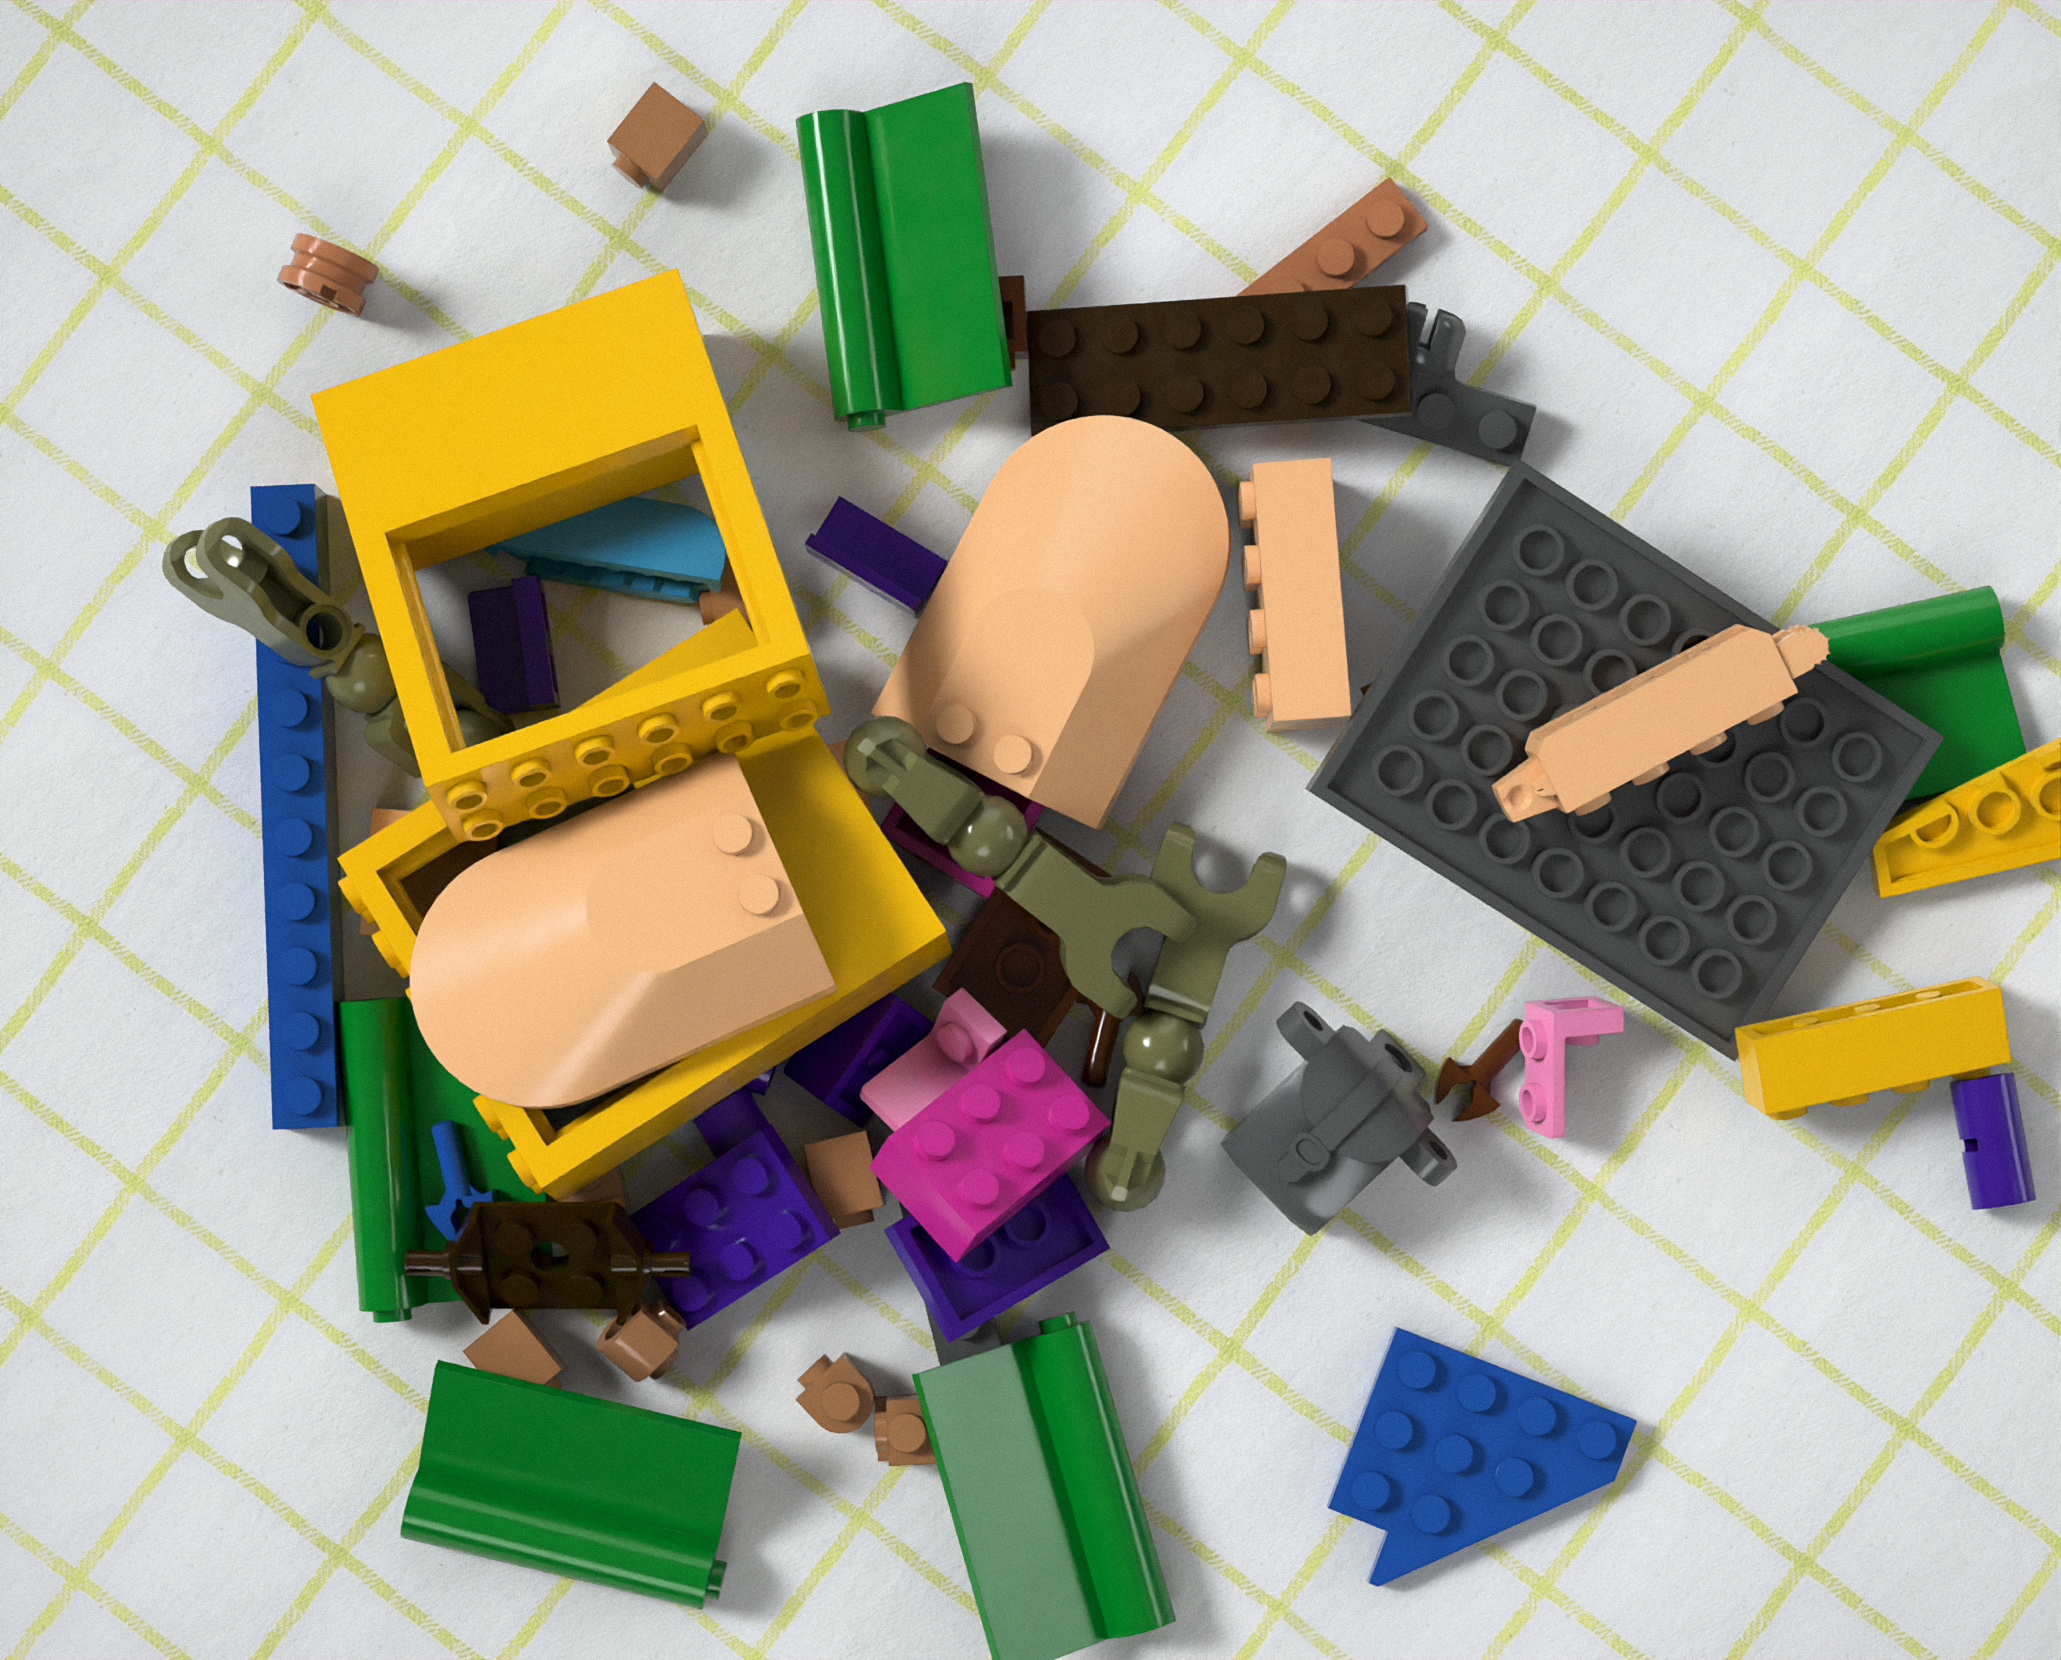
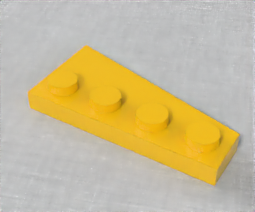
[1869,737,2061,898]

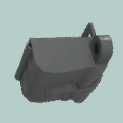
[1220,1001,1457,1236]

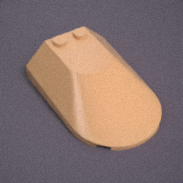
[871,415,1231,830]
[410,751,838,1109]

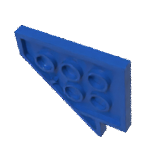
[1327,1326,1637,1587]

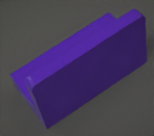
[804,496,948,618]
[468,575,561,716]
[784,992,935,1128]

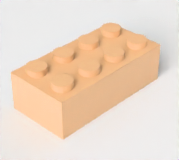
[1236,458,1352,733]

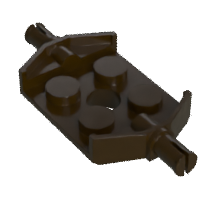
[405,1202,693,1326]

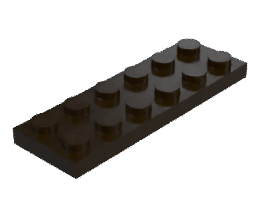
[1027,284,1413,437]

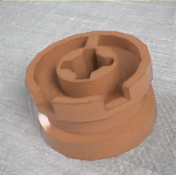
[277,233,380,316]

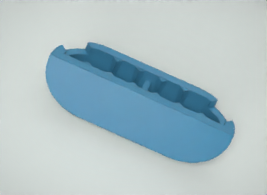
[483,496,727,603]

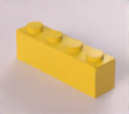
[1734,976,2012,1120]

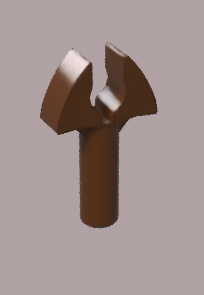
[1076,971,1145,1088]
[1434,1018,1524,1122]

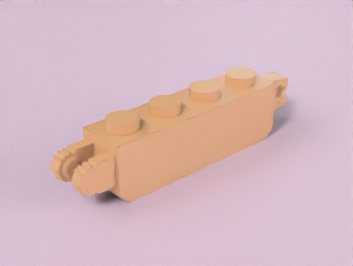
[1492,624,1830,823]

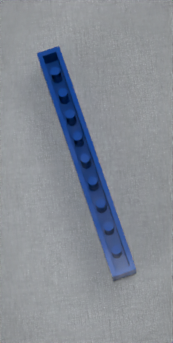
[250,484,346,1130]

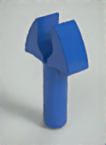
[425,1120,499,1240]

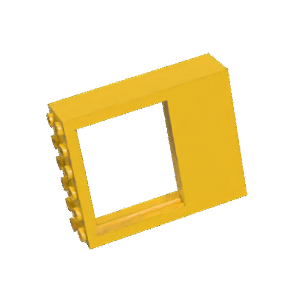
[310,268,832,844]
[337,608,953,1202]

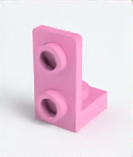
[859,987,1007,1132]
[1519,996,1624,1139]

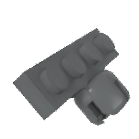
[1357,302,1537,466]

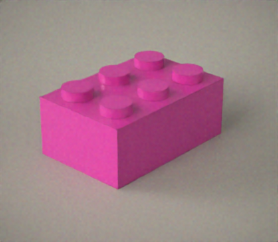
[869,1028,1111,1263]

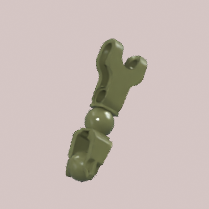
[162,517,517,778]
[843,716,1199,1019]
[1084,821,1287,1212]

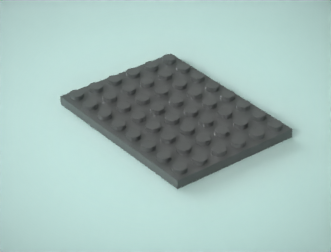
[1305,459,1944,1062]

